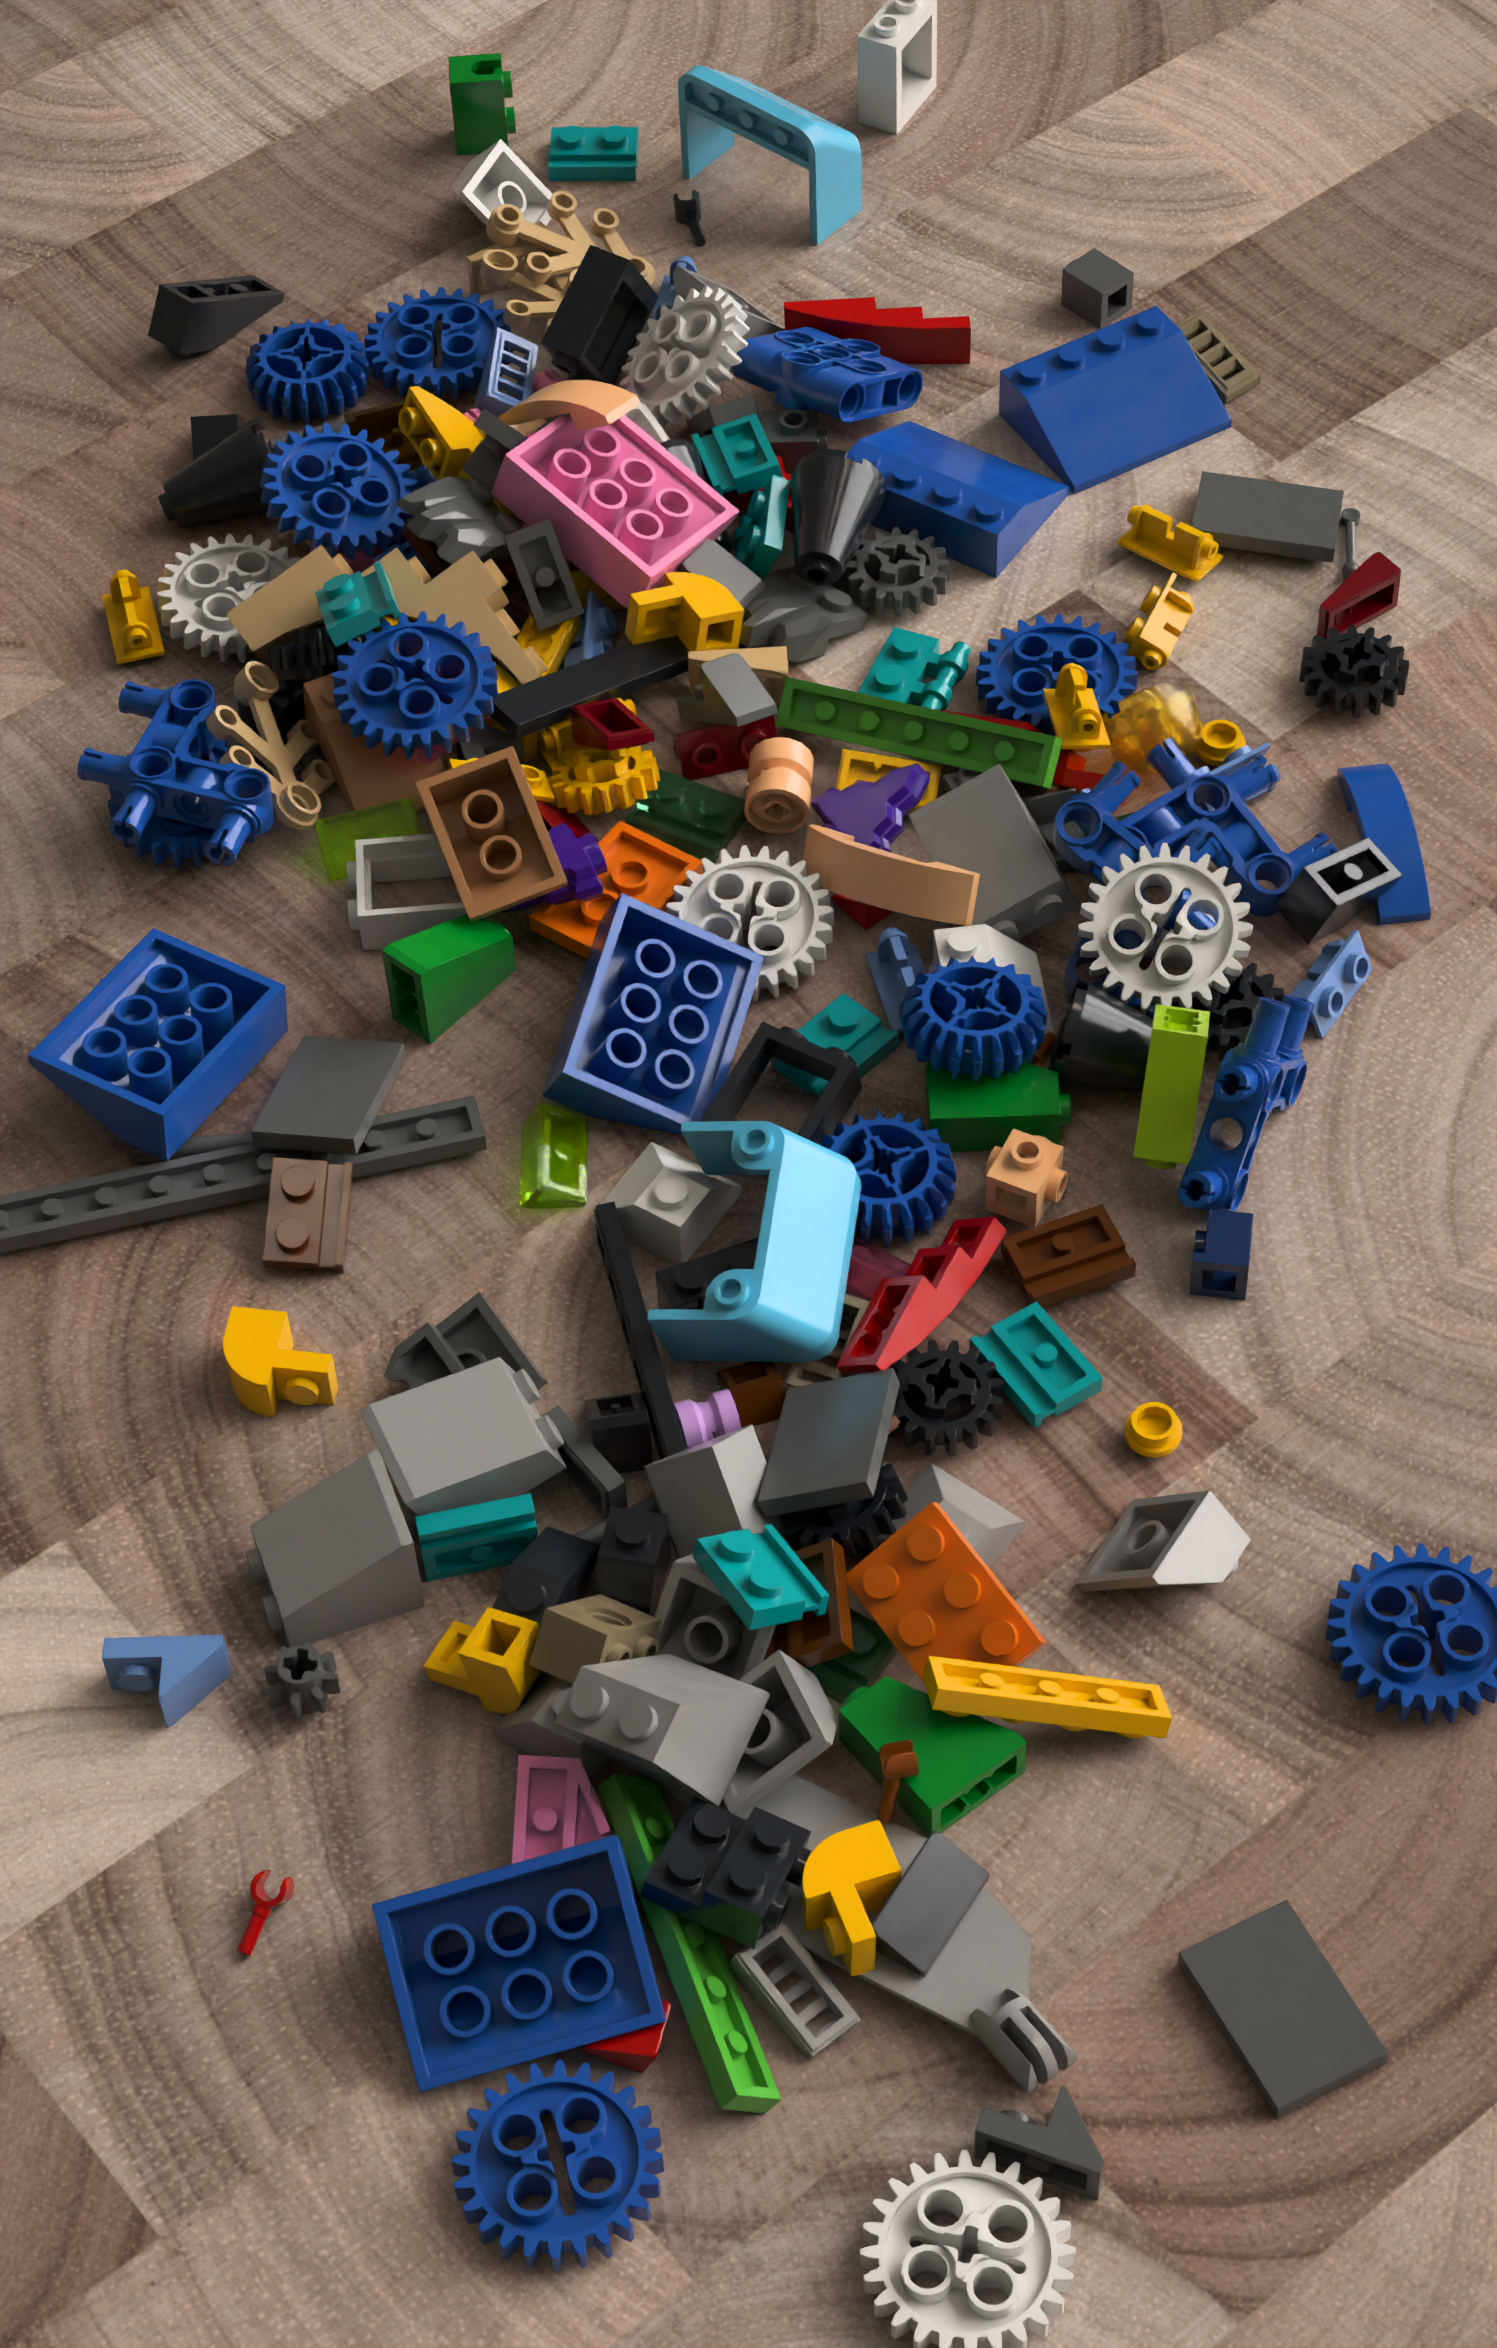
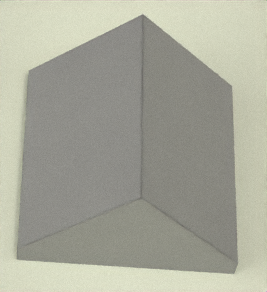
[643,1425,788,1559]

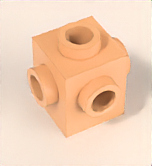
[985,1128,1069,1227]

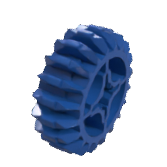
[245,318,370,425]
[901,955,1047,1082]
[819,1110,957,1248]

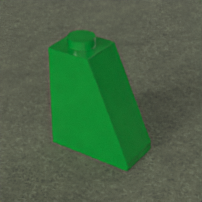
[382,914,516,1044]
[925,1062,1071,1152]
[839,1676,1027,1837]

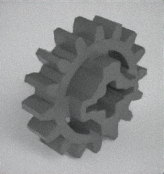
[845,527,950,617]

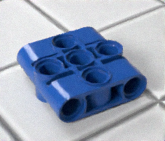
[731,327,923,423]

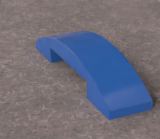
[1337,763,1431,925]

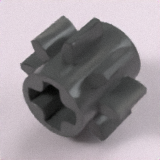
[264,1640,341,1719]

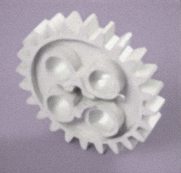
[620,286,749,428]
[157,534,301,663]
[1078,843,1253,1014]
[666,845,834,1002]
[860,2149,1076,2348]

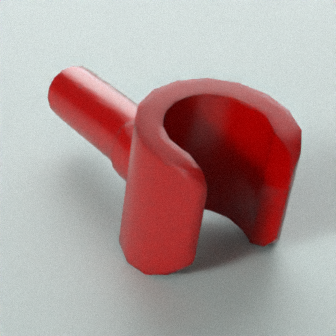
[237,1870,294,1957]

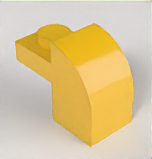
[625,572,744,651]
[223,1306,339,1418]
[423,1607,542,1714]
[802,1820,901,1977]

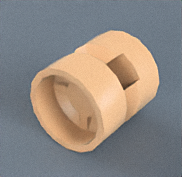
[744,737,814,834]

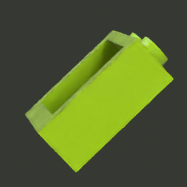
[1133,1004,1210,1169]

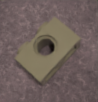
[529,1594,661,1684]

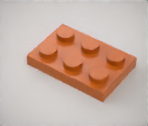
[529,821,703,959]
[846,1502,1047,1685]

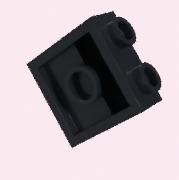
[640,1797,812,1949]

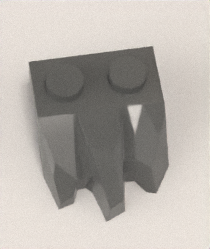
[396,476,522,564]
[739,566,868,662]
[384,1292,548,1391]

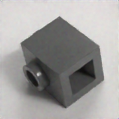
[1061,248,1134,329]
[761,409,827,474]

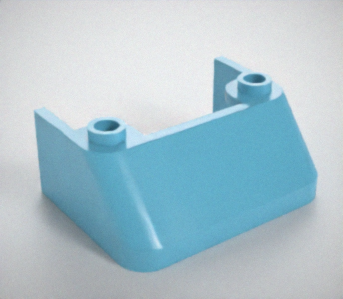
[678,65,862,245]
[647,1121,861,1362]

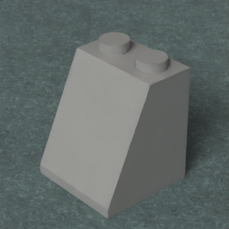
[908,764,1078,941]
[360,1357,567,1516]
[245,1450,425,1648]
[555,1654,770,1806]

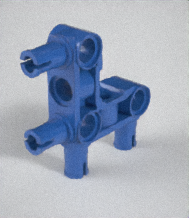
[77,679,275,866]
[1066,738,1338,917]
[1052,761,1221,1019]
[1178,994,1315,1212]

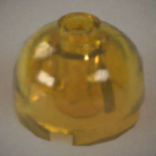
[1102,683,1203,778]

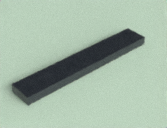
[489,636,748,739]
[594,1201,687,1460]

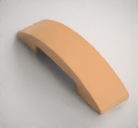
[498,380,640,437]
[803,824,980,926]

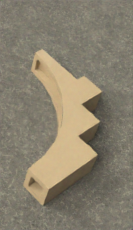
[226,544,548,685]

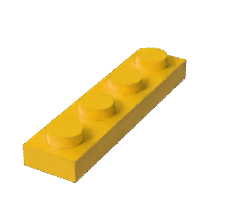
[923,1656,1172,1739]

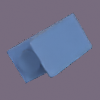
[102,1635,231,1727]

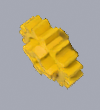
[548,745,660,815]

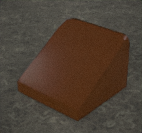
[716,1362,786,1428]

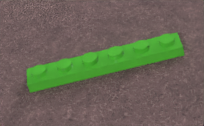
[775,677,1063,789]
[599,1773,782,2113]

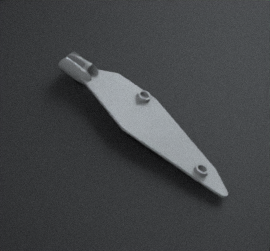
[664,1774,1078,2095]

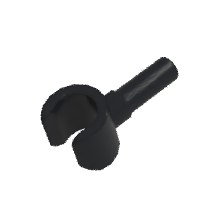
[673,190,706,247]

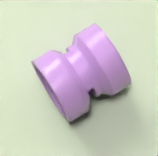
[673,1389,741,1449]

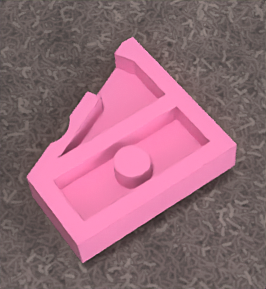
[511,1755,613,1864]

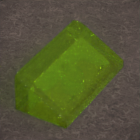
[314,798,422,882]
[520,1102,588,1209]

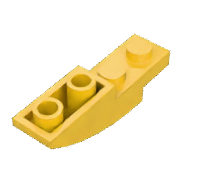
[398,386,524,528]

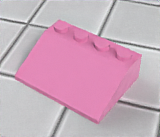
[491,413,739,609]

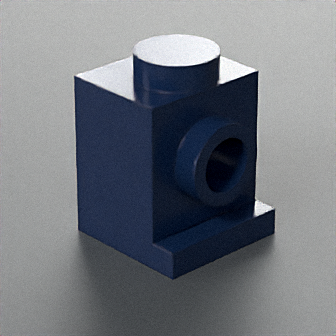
[1189,1208,1254,1300]

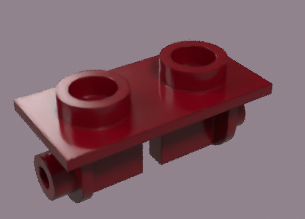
[673,715,777,782]

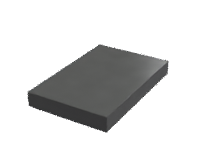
[1191,471,1344,562]
[251,1036,406,1155]
[758,1368,900,1517]
[1178,1900,1389,2118]

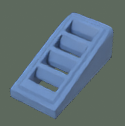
[474,327,539,417]

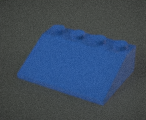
[999,306,1232,494]
[846,421,1070,578]
[542,893,764,1135]
[28,928,288,1161]
[372,1835,666,2092]

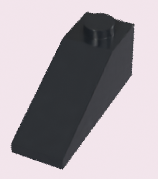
[148,275,285,357]

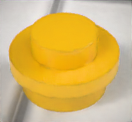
[1195,720,1246,766]
[1124,1402,1182,1458]

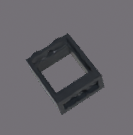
[540,245,659,385]
[700,1021,862,1177]

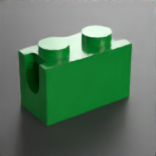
[448,53,516,155]

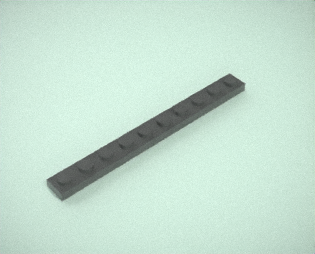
[0,1096,487,1254]

